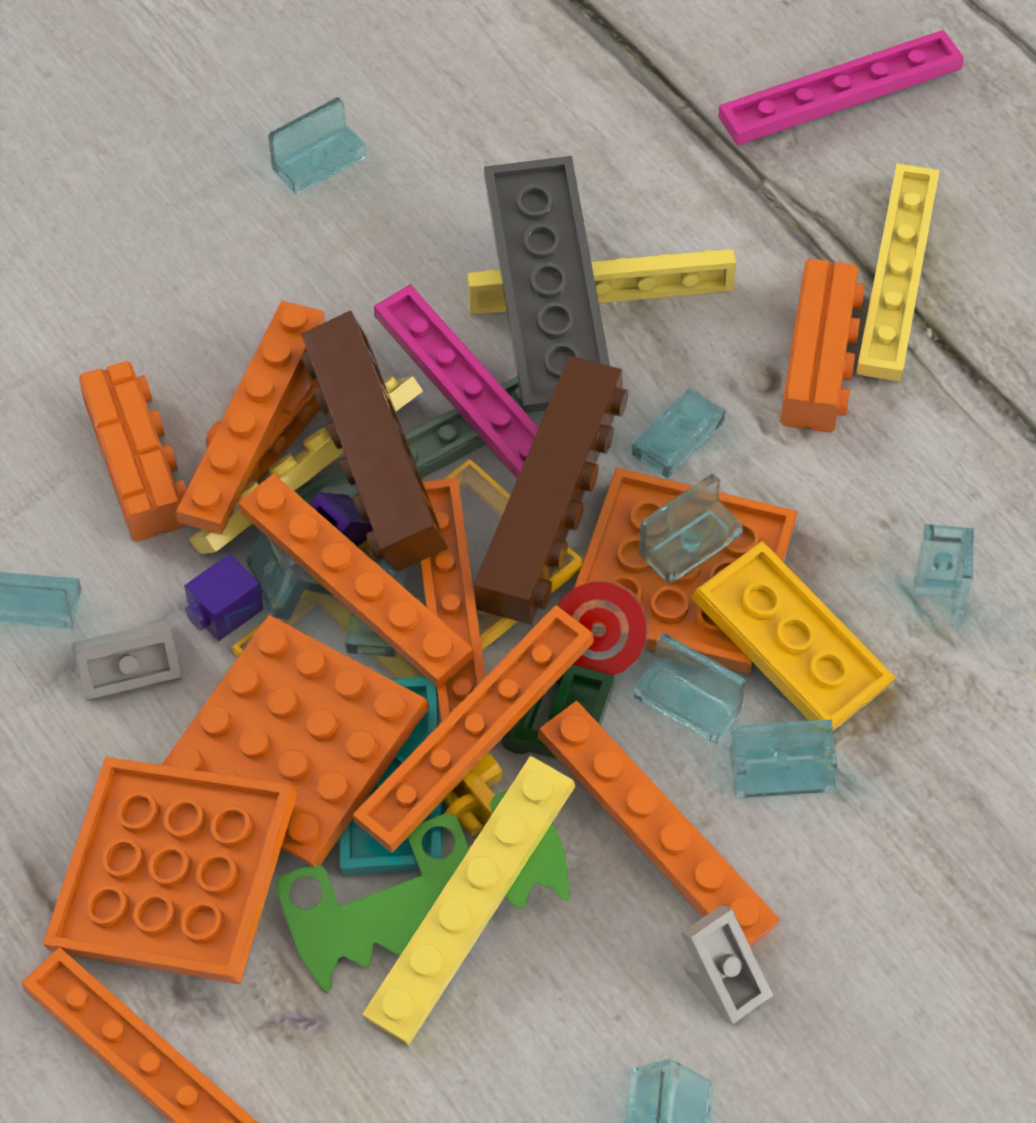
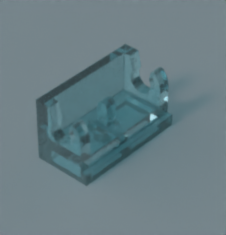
[729,719,837,799]

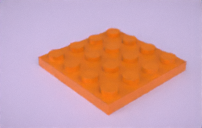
[572,467,798,675]
[161,615,430,868]
[43,757,297,984]

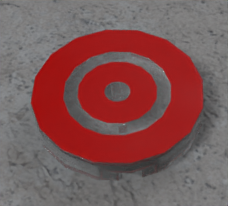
[558,580,649,675]

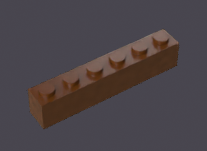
[301,310,448,572]
[473,356,629,625]

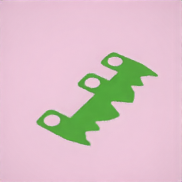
[276,790,570,994]

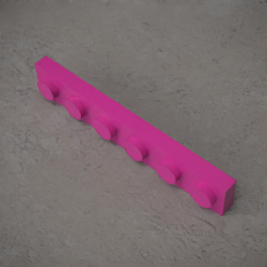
[718,30,964,146]
[374,284,539,479]

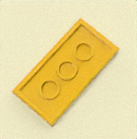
[691,541,896,738]

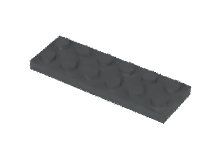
[484,156,610,413]

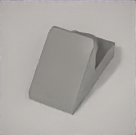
[681,905,774,1024]

